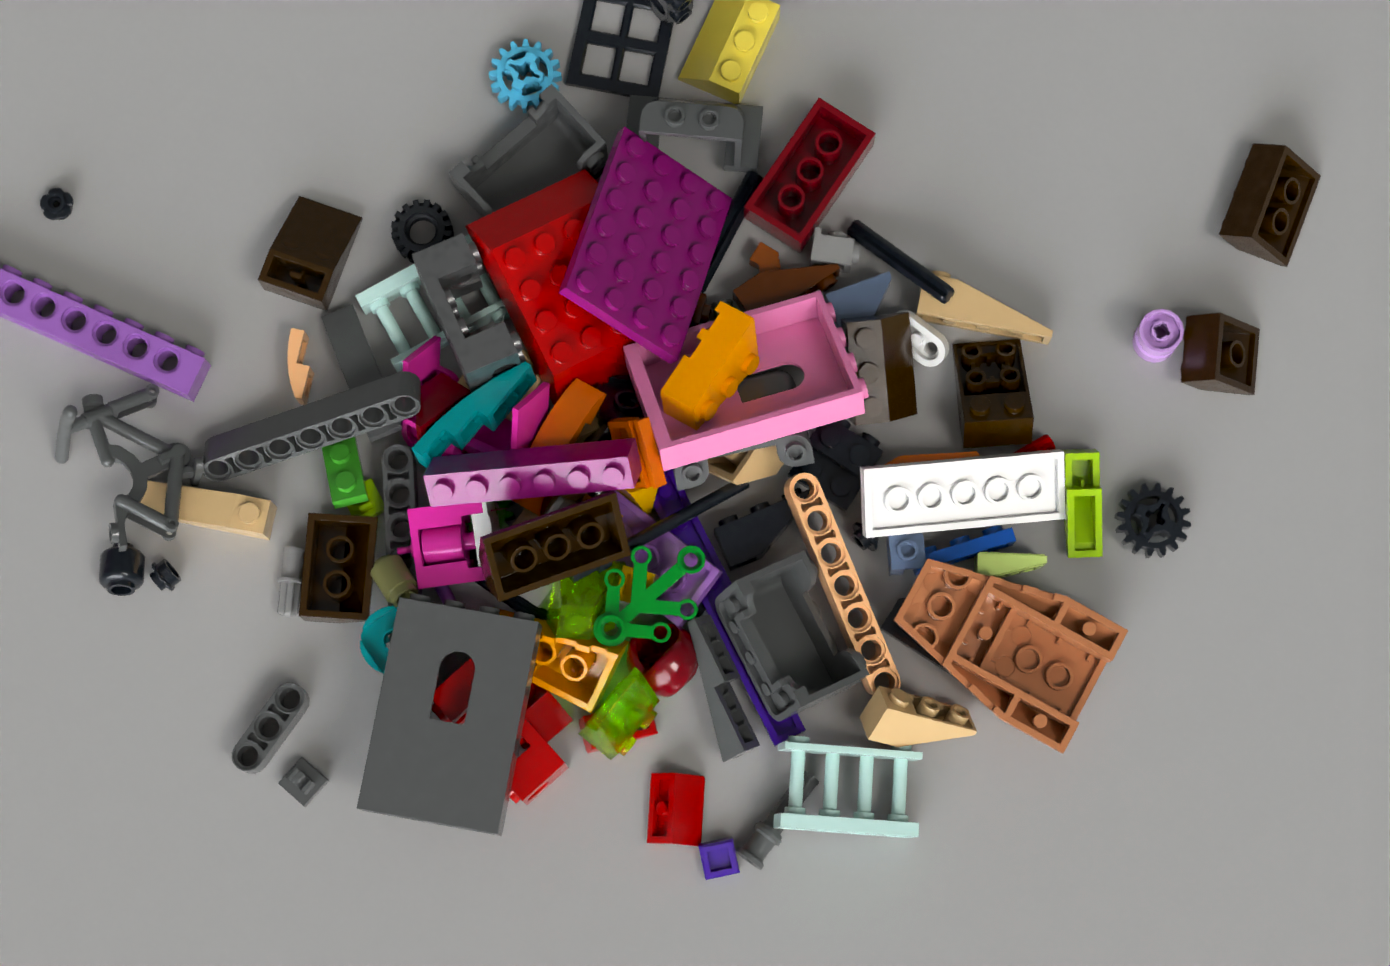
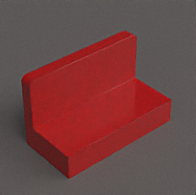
[647,773,705,846]

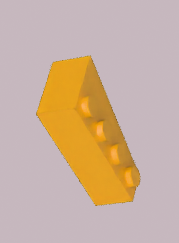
[497,608,629,713]

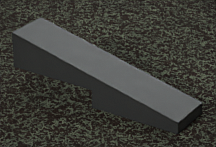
[688,615,760,762]

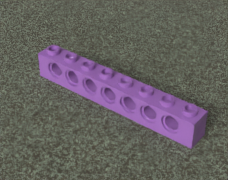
[0,264,211,402]

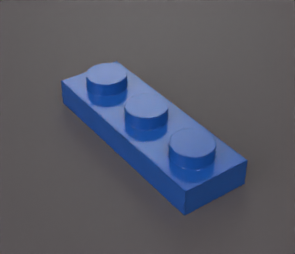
[913,525,1016,576]

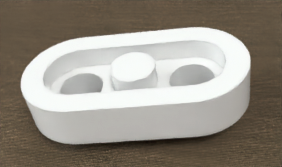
[896,310,949,367]

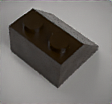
[1180,312,1260,395]

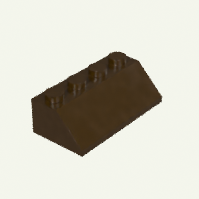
[479,490,631,602]

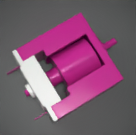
[397,501,507,589]

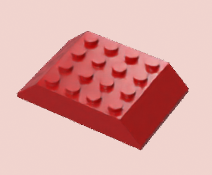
[465,169,637,405]

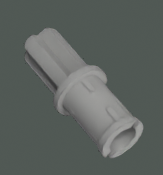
[277,547,305,617]

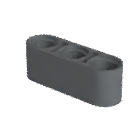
[232,683,310,774]

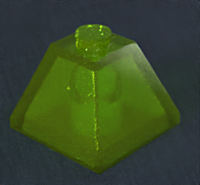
[546,561,626,640]

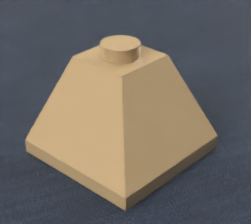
[707,445,784,485]

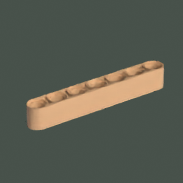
[784,472,901,696]

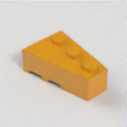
[660,301,760,431]

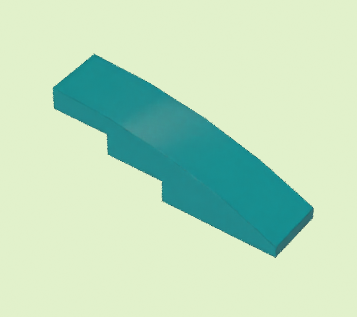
[411,361,537,468]

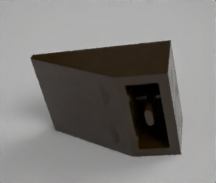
[258,196,363,311]
[952,339,1034,449]

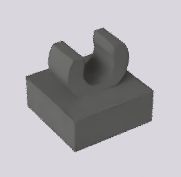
[278,757,329,807]

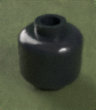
[99,543,145,596]

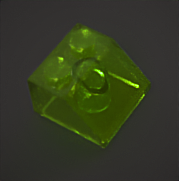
[578,667,660,760]

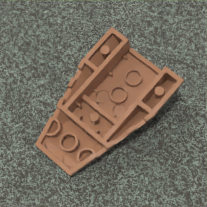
[894,559,1128,754]

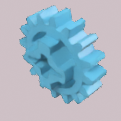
[489,39,562,113]

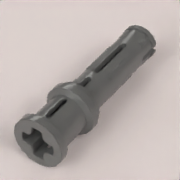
[736,770,819,870]

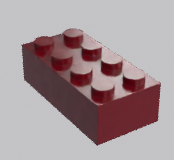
[744,98,876,253]

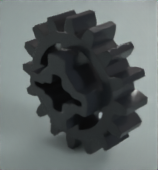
[1114,483,1191,558]

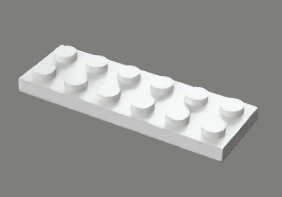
[860,449,1066,538]

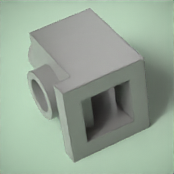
[810,227,861,273]

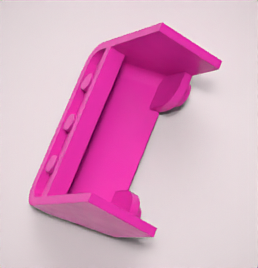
[401,335,550,456]

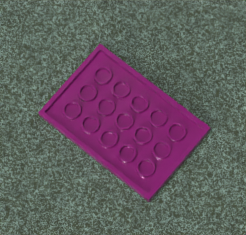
[558,127,732,364]

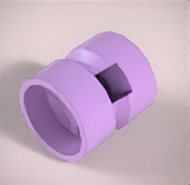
[1132,309,1184,363]

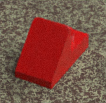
[525,683,573,743]

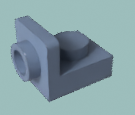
[886,533,926,576]

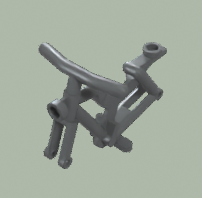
[55,384,204,552]

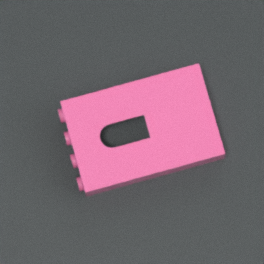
[623,290,869,471]

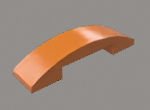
[512,378,607,516]

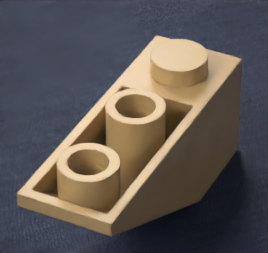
[860,686,977,747]

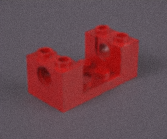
[432,658,569,805]

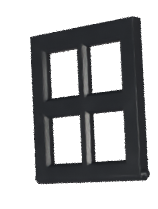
[566,0,674,97]

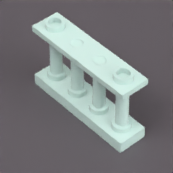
[355,234,510,373]
[773,736,923,838]

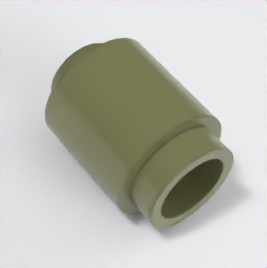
[371,554,418,607]

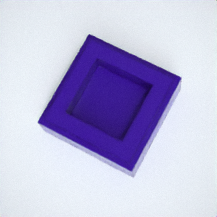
[698,837,740,880]

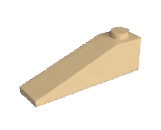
[916,271,1053,345]
[141,480,277,540]

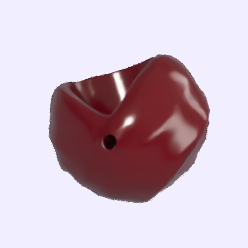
[626,623,698,697]

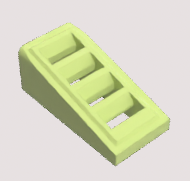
[974,552,1047,578]

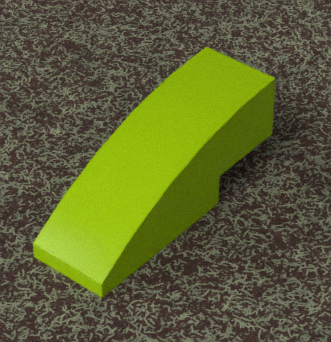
[1062,449,1103,558]

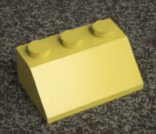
[678,0,780,104]

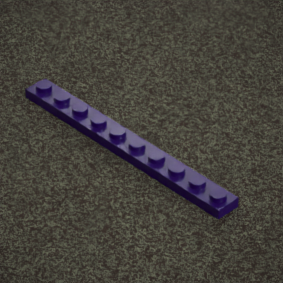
[653,469,806,747]

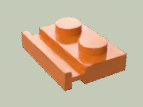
[607,417,667,489]

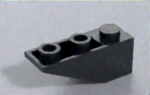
[714,488,810,571]

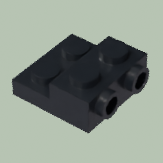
[788,419,883,512]

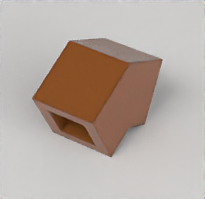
[749,242,781,273]

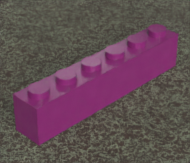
[423,438,642,507]

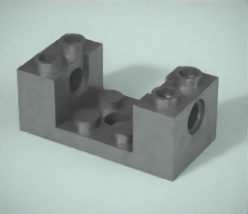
[412,233,526,393]

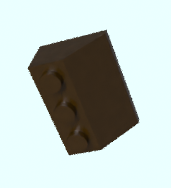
[1219,143,1321,267]
[840,312,917,426]
[299,513,378,623]

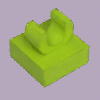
[347,478,384,517]

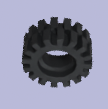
[391,199,454,263]

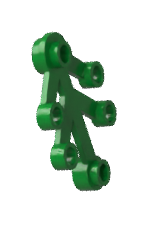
[593,546,705,646]

